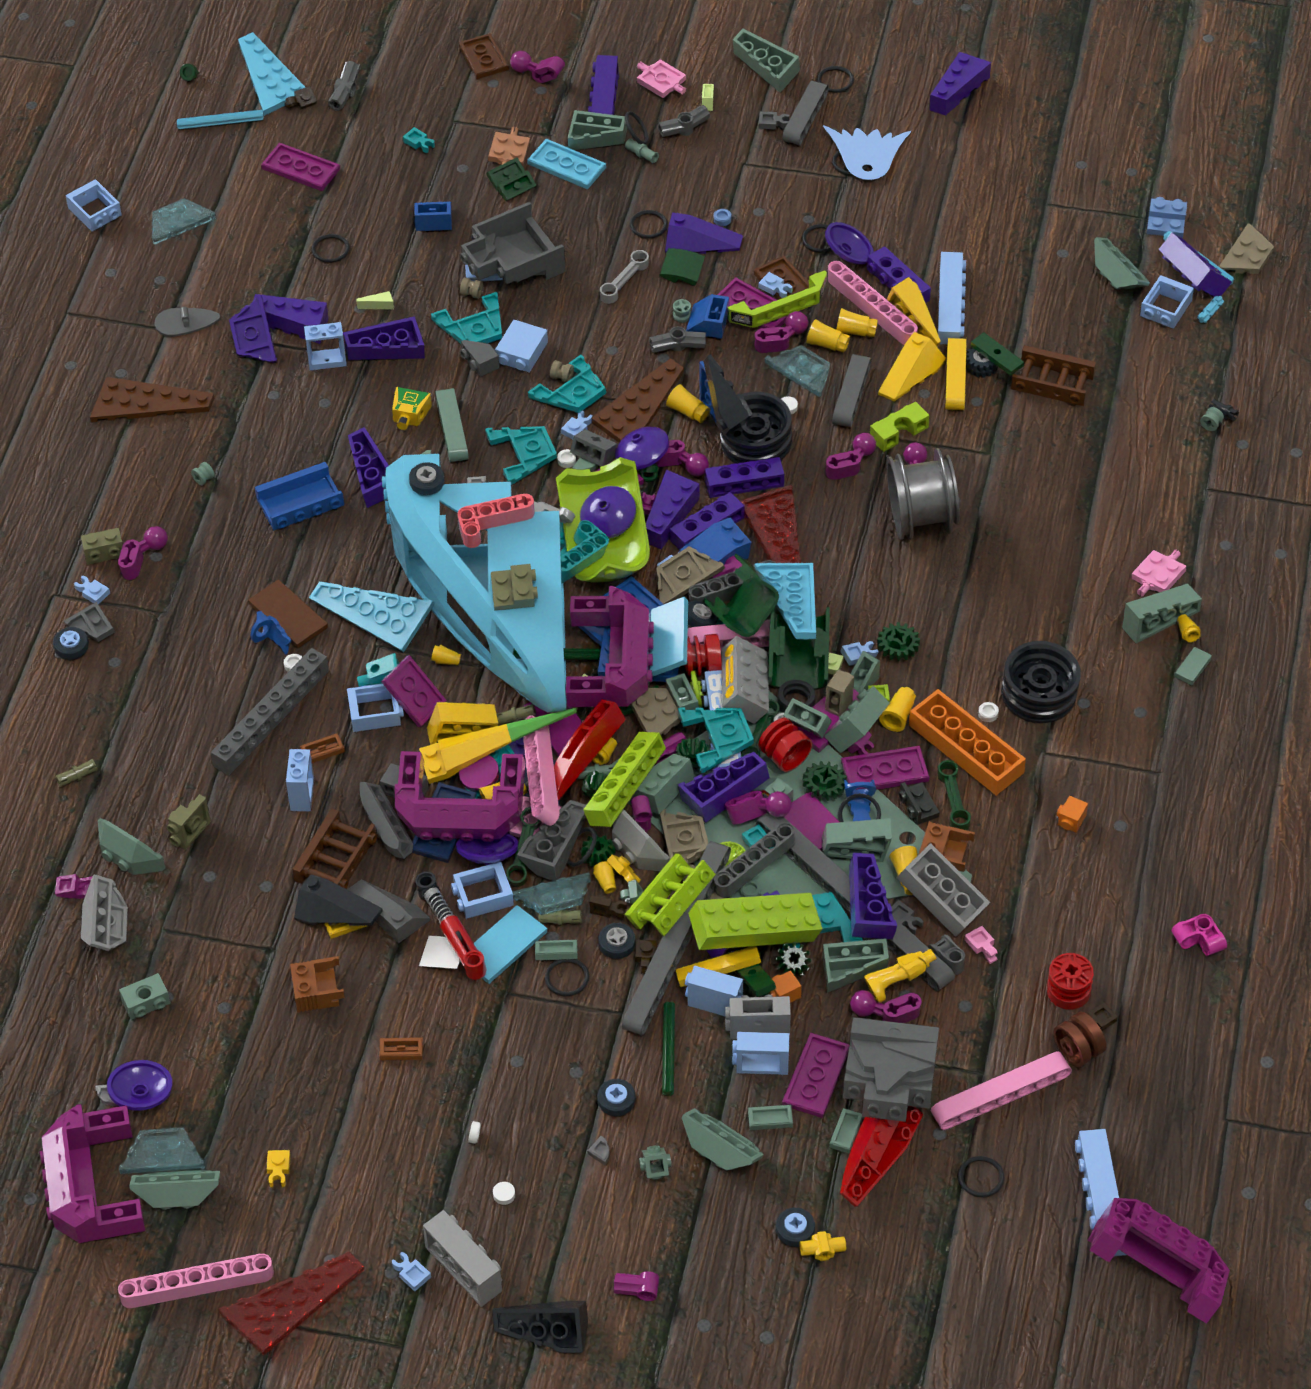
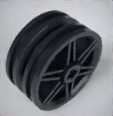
[720,392,792,464]
[1001,641,1081,723]

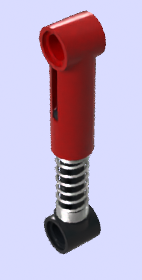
[415,872,487,980]

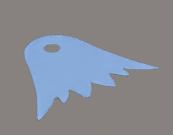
[823,125,911,180]

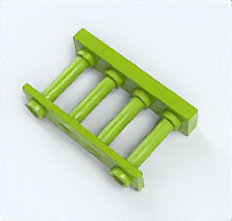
[624,853,716,936]

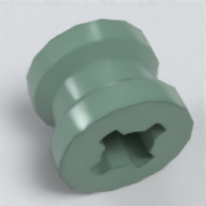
[673,299,691,323]
[1200,407,1224,431]
[191,462,215,486]

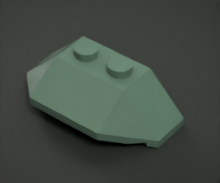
[1094,237,1150,289]
[98,818,165,875]
[682,1108,764,1170]
[130,1170,220,1209]

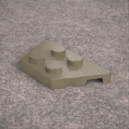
[1219,223,1274,274]
[656,546,725,604]
[630,688,681,735]
[659,809,708,865]

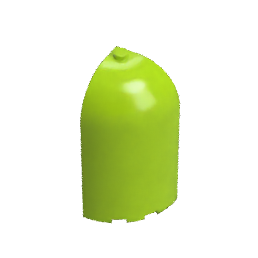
[556,457,650,582]

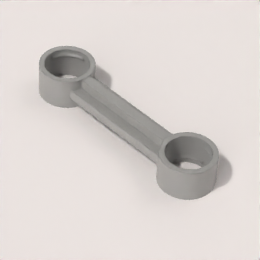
[600,250,649,304]

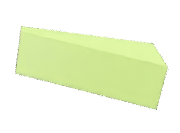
[702,84,714,111]
[356,291,394,309]

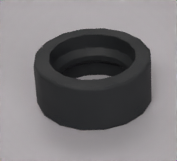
[777,680,815,713]

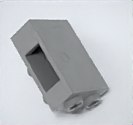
[725,994,791,1039]

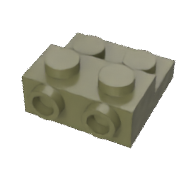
[491,564,538,611]
[167,794,211,850]

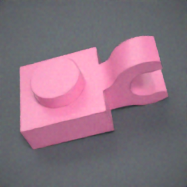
[965,926,998,964]

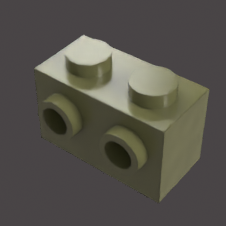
[81,528,123,565]

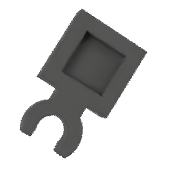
[759,111,789,129]
[891,900,923,935]

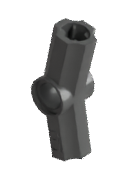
[328,61,361,111]
[658,105,710,137]
[649,326,706,353]

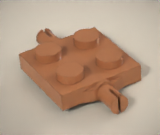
[488,127,530,166]

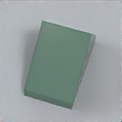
[851,651,880,693]

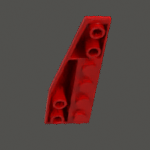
[554,699,626,801]
[840,1106,923,1207]

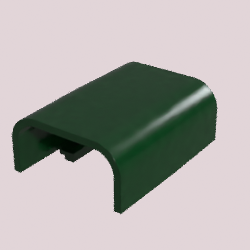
[703,554,779,637]
[768,607,830,690]

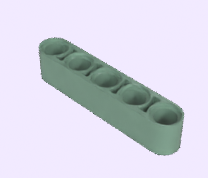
[435,388,468,463]

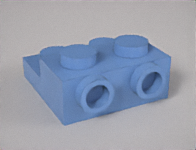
[1147,197,1187,238]

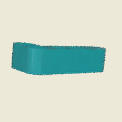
[561,520,609,584]

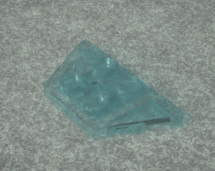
[152,198,216,244]
[765,345,830,397]
[512,872,591,915]
[119,1127,205,1174]

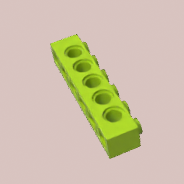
[583,732,666,827]

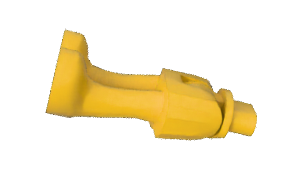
[864,949,937,1004]

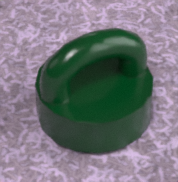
[180,63,199,81]
[639,465,658,482]

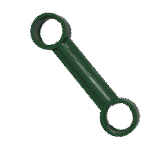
[740,699,779,757]
[938,760,971,830]
[506,807,542,887]

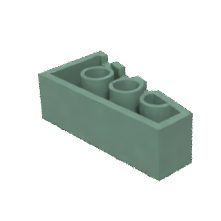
[733,29,800,93]
[1122,584,1202,644]

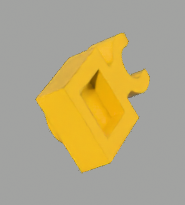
[607,855,641,883]
[267,1150,290,1187]

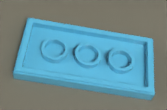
[527,139,606,189]
[650,597,688,676]
[460,905,547,984]

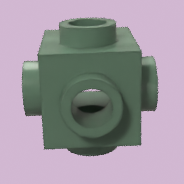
[639,1146,671,1179]

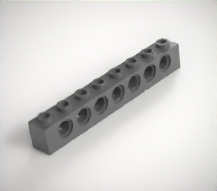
[211,648,329,776]

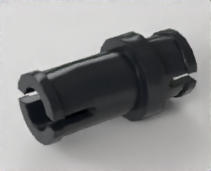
[1209,399,1239,421]

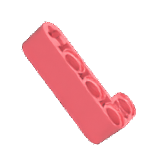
[458,494,535,548]

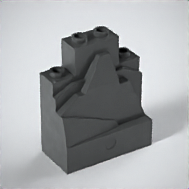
[460,202,566,284]
[843,1017,939,1122]

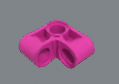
[1171,914,1227,956]

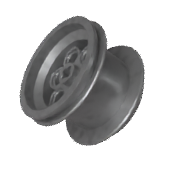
[887,448,960,540]

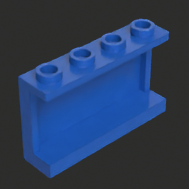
[255,462,344,531]

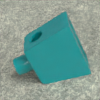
[357,653,399,687]

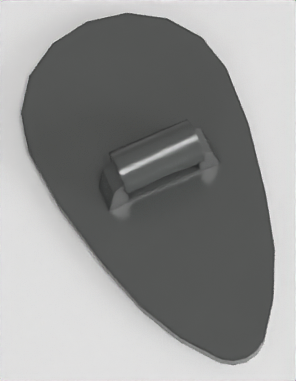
[154,307,220,337]

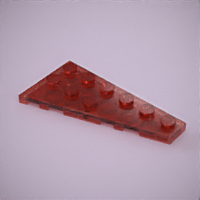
[740,484,801,563]
[218,1252,364,1355]

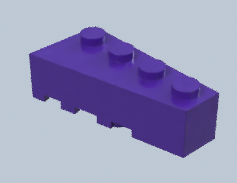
[588,55,619,115]
[343,316,425,360]
[348,427,389,508]
[646,470,700,549]
[677,752,770,823]

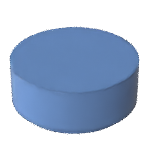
[714,209,731,226]

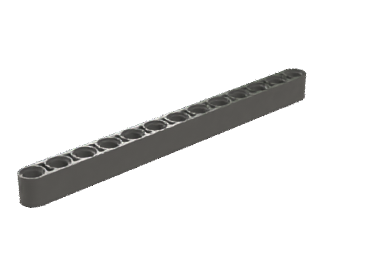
[756,812,955,991]

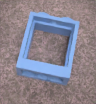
[66,179,121,231]
[1140,275,1194,329]
[304,322,346,370]
[347,684,404,732]
[286,749,314,811]
[451,862,514,919]
[732,1032,789,1075]

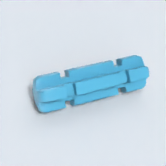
[1197,296,1224,323]

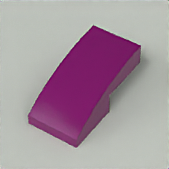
[55,874,92,899]

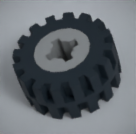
[966,347,998,378]

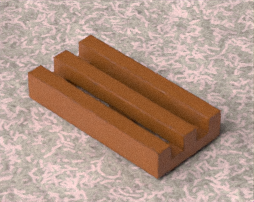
[300,733,345,763]
[379,1037,423,1060]

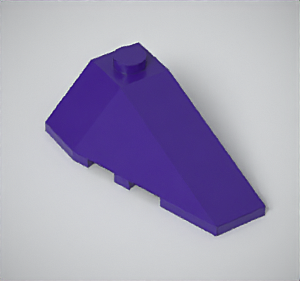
[665,212,743,254]

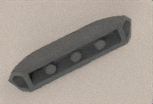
[360,782,413,859]

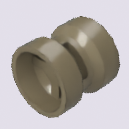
[460,277,483,299]
[550,360,574,382]

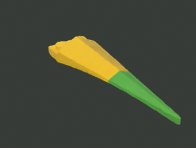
[419,708,577,784]

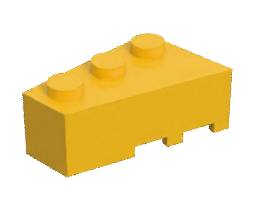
[427,702,498,745]

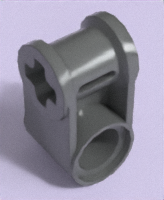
[928,934,965,975]

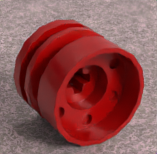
[683,633,722,678]
[758,717,813,772]
[1047,953,1094,1010]

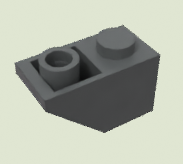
[460,340,499,377]

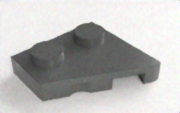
[64,602,115,642]

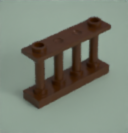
[1011,345,1096,406]
[293,808,378,889]

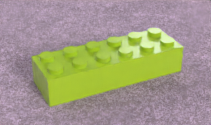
[688,893,822,950]

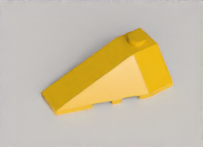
[886,277,941,347]
[878,332,946,401]

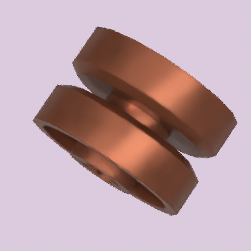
[1053,1011,1107,1068]

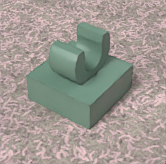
[620,879,643,905]

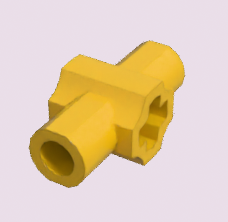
[799,1231,846,1261]

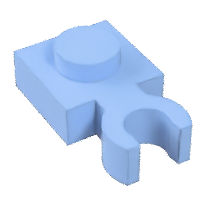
[758,272,793,298]
[561,411,592,440]
[74,576,110,604]
[841,641,878,666]
[392,1252,431,1291]

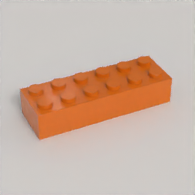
[909,689,1026,796]

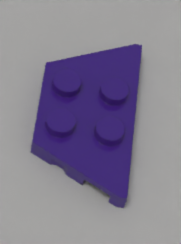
[229,294,277,363]

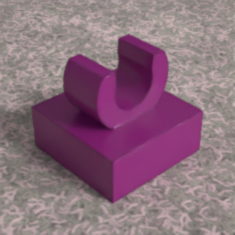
[641,492,656,515]
[847,731,874,755]

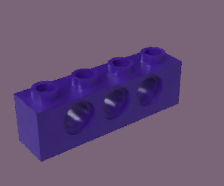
[867,246,931,303]
[705,457,784,498]
[670,492,745,550]

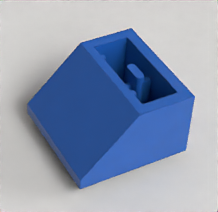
[415,201,452,231]
[686,294,729,338]

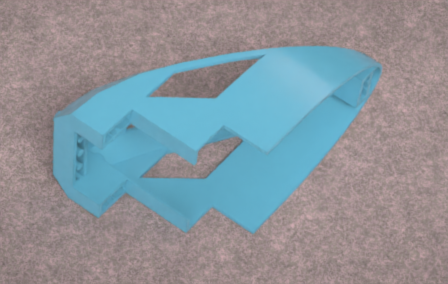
[382,454,566,713]

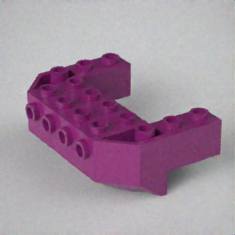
[566,586,654,707]
[395,751,526,842]
[40,1104,145,1243]
[1088,1198,1230,1324]

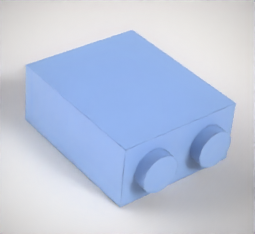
[495,320,548,373]
[685,966,743,1016]

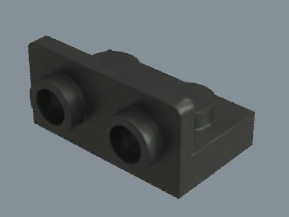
[898,782,940,825]

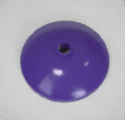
[825,222,874,264]
[615,427,669,470]
[580,486,636,539]
[456,833,518,865]
[107,1060,172,1111]

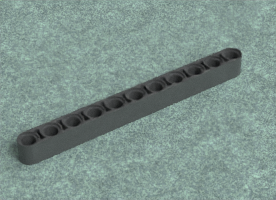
[622,841,731,1035]

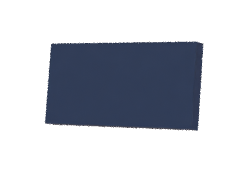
[412,782,477,863]

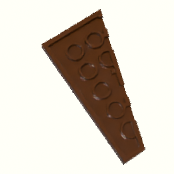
[591,358,684,443]
[90,377,214,422]

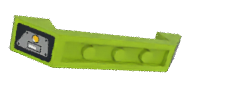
[728,271,827,328]

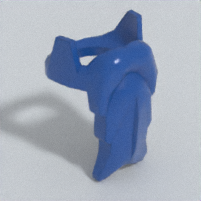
[250,611,291,654]
[844,780,876,821]

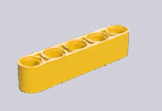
[945,338,966,410]

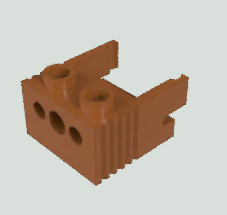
[919,822,975,872]
[290,956,345,1013]

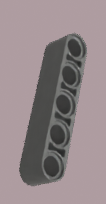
[782,81,829,146]
[832,354,871,428]
[689,560,776,604]
[714,822,795,898]

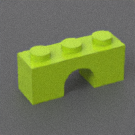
[870,402,929,452]

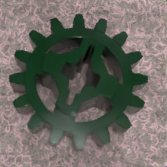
[877,622,920,661]
[802,761,847,801]

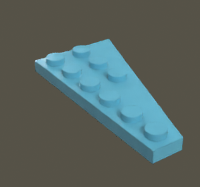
[238,32,305,116]
[755,563,816,640]
[309,581,435,652]

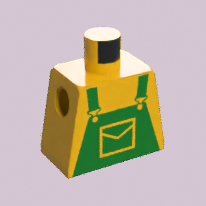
[392,387,432,430]

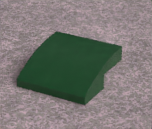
[486,157,537,201]
[659,248,705,286]

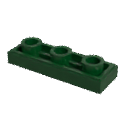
[970,332,1024,376]
[735,964,776,997]

